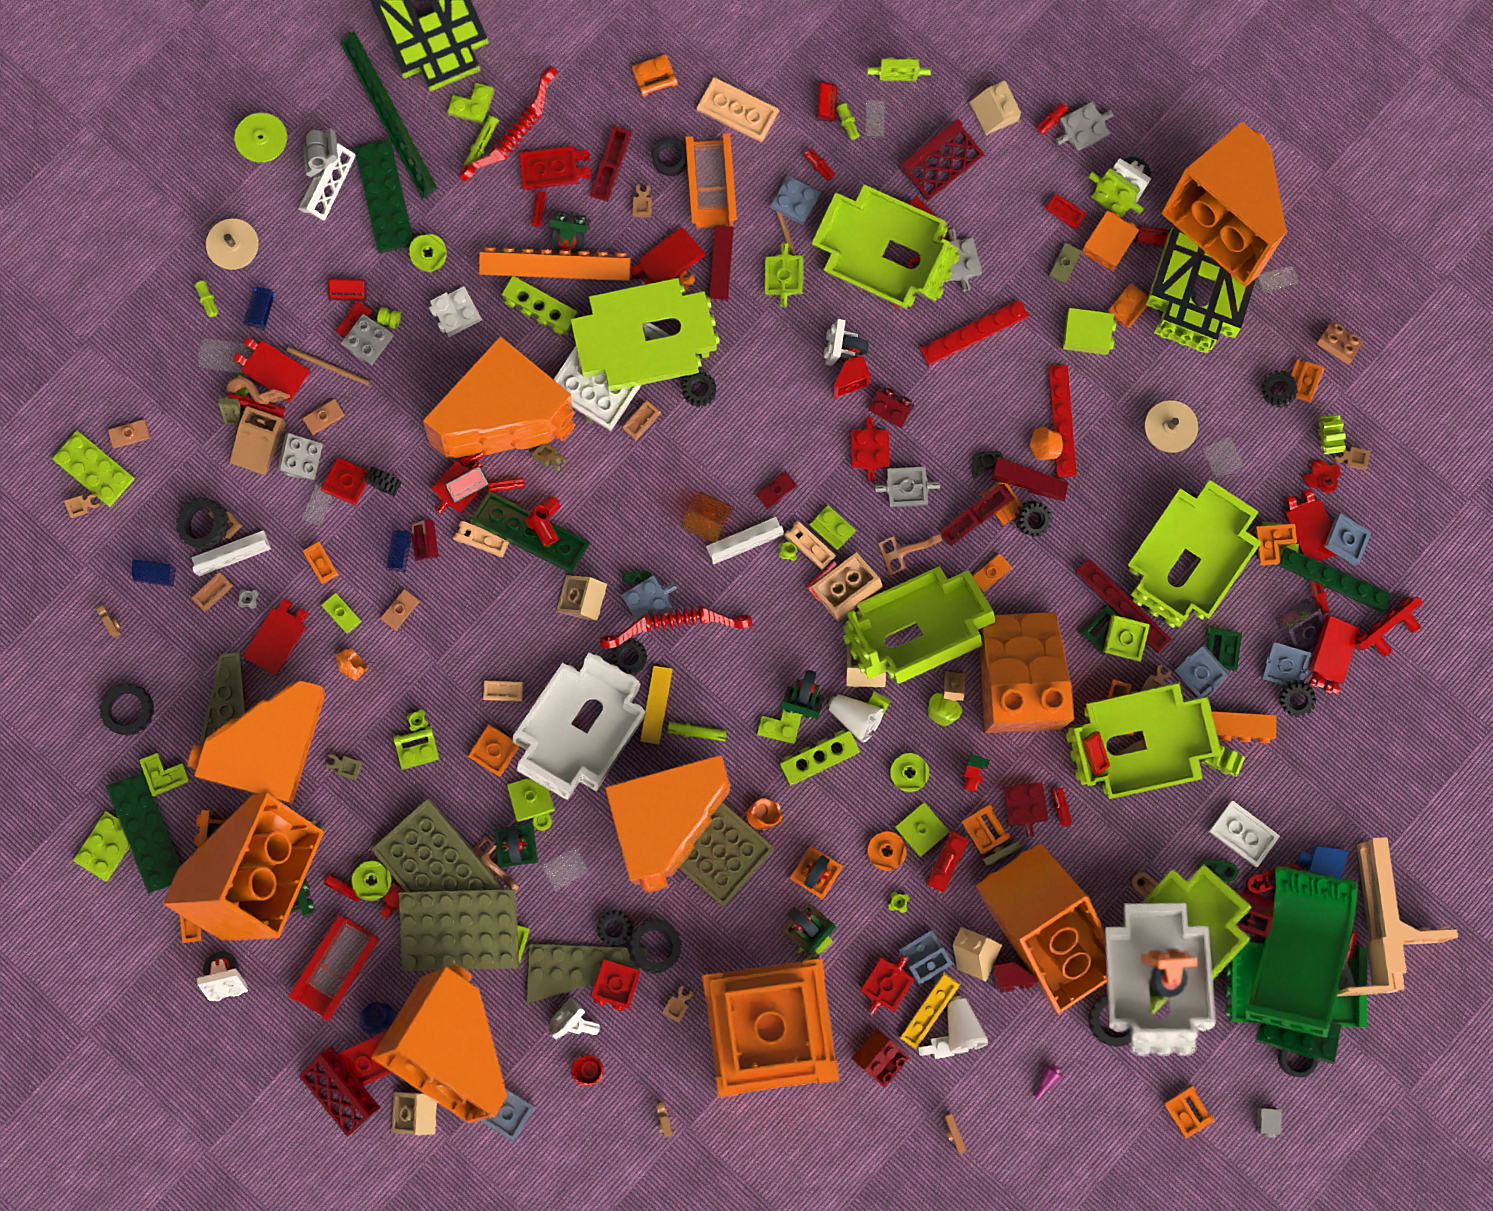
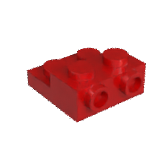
[590,959,641,1011]

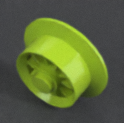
[234,113,287,162]

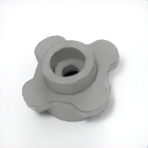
[238,589,258,609]

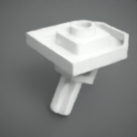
[547,997,599,1039]

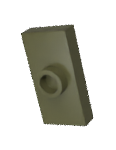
[1049,243,1082,285]
[218,398,243,426]
[982,841,1021,867]

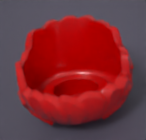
[571,1055,604,1086]

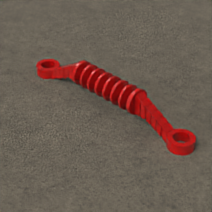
[458,65,558,182]
[600,605,752,648]

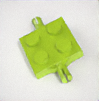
[867,57,931,81]
[1088,168,1144,219]
[765,243,804,307]

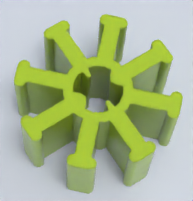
[1318,414,1346,454]
[1201,746,1245,777]

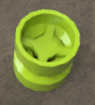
[377,307,401,329]

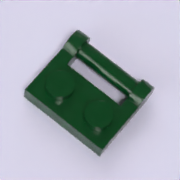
[1079,605,1118,656]
[1206,628,1242,671]

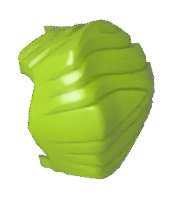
[928,692,962,726]

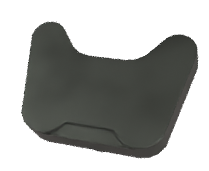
[972,451,1003,479]

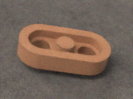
[1131,873,1158,899]

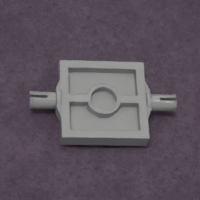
[1055,102,1114,153]
[945,229,982,291]
[875,467,940,507]

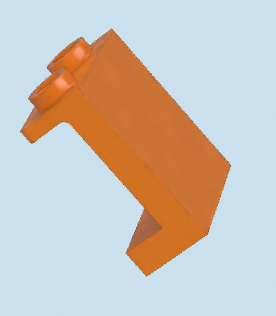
[1081,211,1139,272]

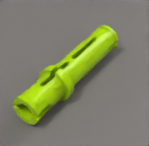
[464,115,499,166]
[668,721,727,742]

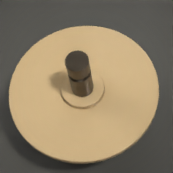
[206,219,259,270]
[1145,400,1198,453]

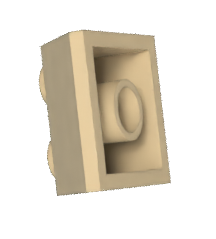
[970,81,1021,135]
[556,575,607,621]
[846,645,886,688]
[953,927,1002,981]
[392,1092,437,1135]

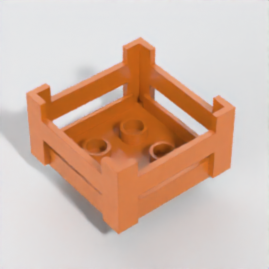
[702,959,839,1097]

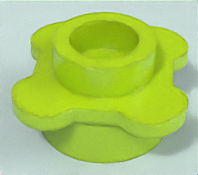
[779,542,797,561]
[407,710,429,732]
[888,892,909,913]

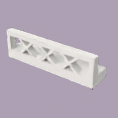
[298,144,356,220]
[706,517,784,565]
[192,531,271,576]

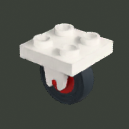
[1113,157,1151,203]
[823,319,869,366]
[197,951,248,1001]

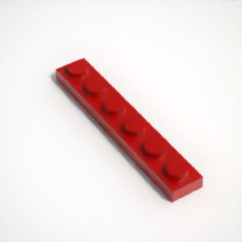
[920,300,1029,366]
[1048,365,1077,478]

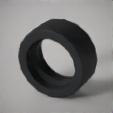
[652,138,687,176]
[1278,1049,1318,1078]

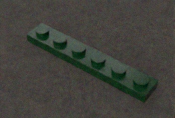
[1279,548,1391,613]

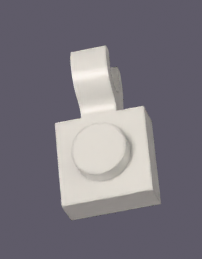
[918,1036,954,1059]

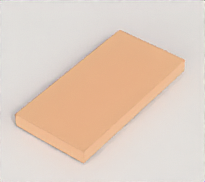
[696,77,779,143]

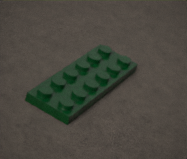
[354,139,414,254]
[471,491,590,574]
[106,772,181,895]

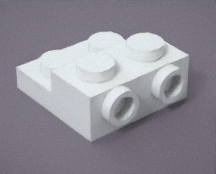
[429,287,482,337]

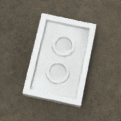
[1209,800,1280,867]

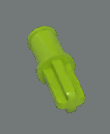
[836,103,860,140]
[194,281,218,317]

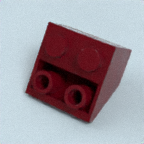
[1235,888,1275,938]
[991,962,1038,993]
[851,1029,910,1088]

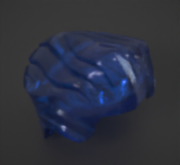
[358,1002,394,1034]

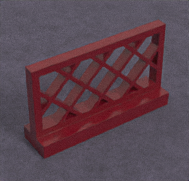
[899,118,985,201]
[298,1046,381,1137]

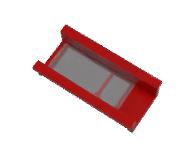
[288,915,379,1022]

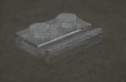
[541,847,589,891]

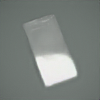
[865,100,885,138]
[1257,265,1299,294]
[302,485,333,527]

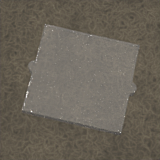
[1202,437,1245,479]

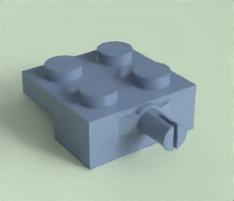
[622,575,678,620]
[898,930,953,984]

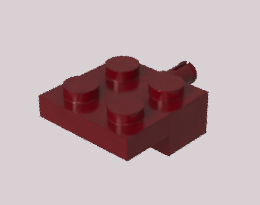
[1003,782,1048,838]

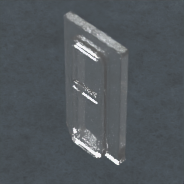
[197,338,254,374]

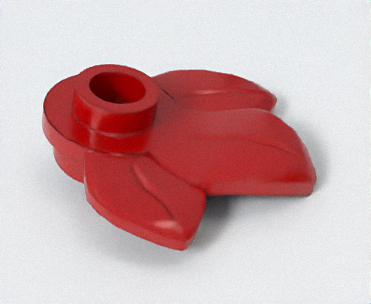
[1302,459,1341,493]

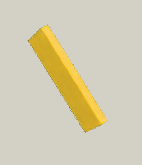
[640,666,673,745]
[900,972,960,1049]

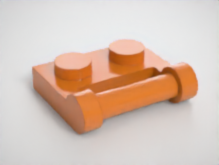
[632,54,678,97]
[961,804,1011,856]
[1163,1085,1215,1139]

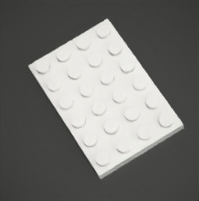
[553,323,671,431]

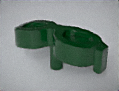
[622,570,651,584]

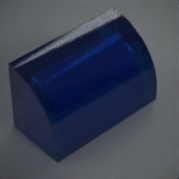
[243,287,275,330]
[386,530,412,573]
[132,559,176,587]

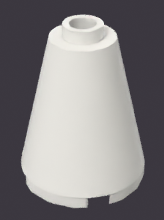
[828,694,883,743]
[947,996,988,1054]

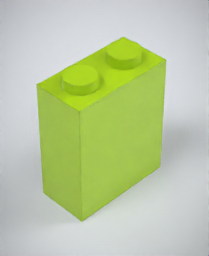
[1062,308,1117,355]

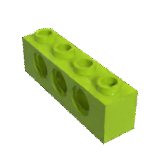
[502,276,579,336]
[780,730,860,786]

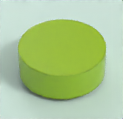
[533,813,553,831]

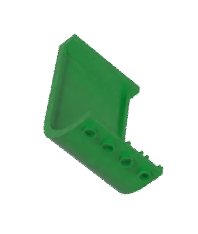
[1246,866,1357,1037]
[1225,942,1367,1028]

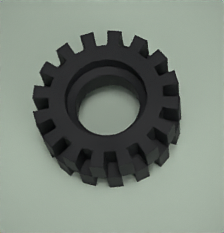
[1261,370,1298,408]
[682,371,717,407]
[364,467,402,496]
[1015,501,1052,537]
[612,639,647,675]
[1279,680,1316,718]
[597,910,632,946]

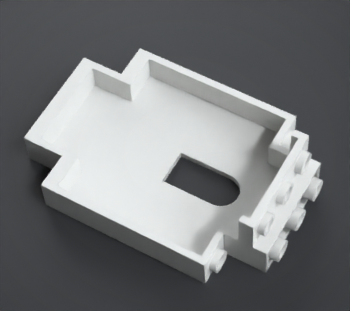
[513,652,646,800]
[1105,903,1215,1055]

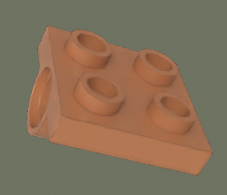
[1316,321,1364,365]

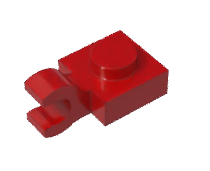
[380,883,405,919]

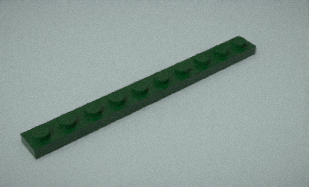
[340,32,437,199]

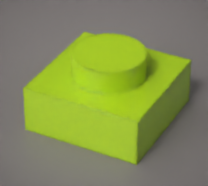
[868,691,891,714]

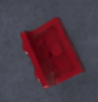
[868,387,915,428]

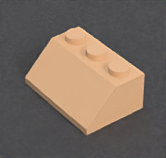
[812,552,883,622]

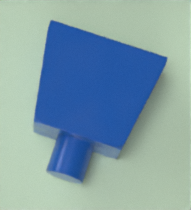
[1297,846,1348,879]

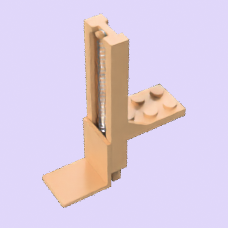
[1337,838,1458,996]

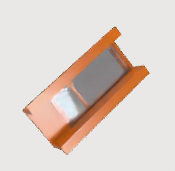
[686,133,737,229]

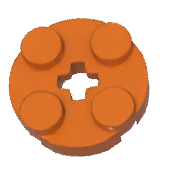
[867,831,907,871]

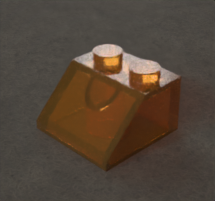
[681,491,734,543]

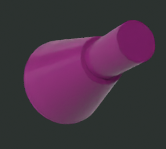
[1034,1064,1063,1099]

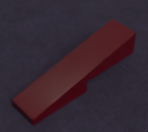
[590,126,633,202]
[709,225,734,301]
[992,457,1069,501]
[940,484,1015,546]

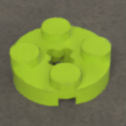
[409,234,447,273]
[890,753,929,792]
[351,861,391,901]

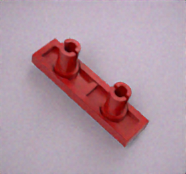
[1355,596,1423,657]

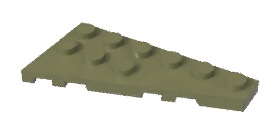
[192,652,246,774]
[527,944,648,1004]

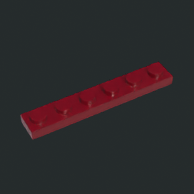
[1075,558,1172,653]

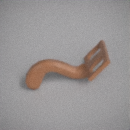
[226,377,290,404]
[878,534,943,575]
[473,836,520,891]

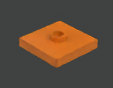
[467,724,520,777]

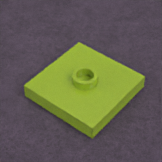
[1103,615,1150,662]
[507,778,555,822]
[895,802,950,857]

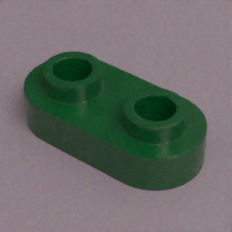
[1198,859,1238,882]

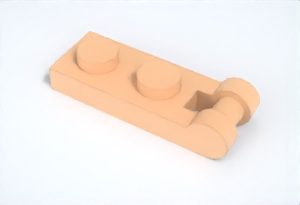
[453,521,509,558]
[784,521,836,570]

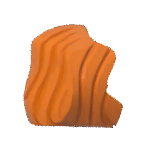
[1029,427,1063,460]
[335,648,369,681]
[747,798,783,830]

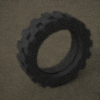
[176,497,229,550]
[99,683,154,736]
[628,919,682,974]
[1088,994,1131,1047]

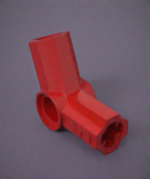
[526,496,561,546]

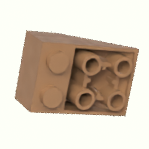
[230,406,286,476]

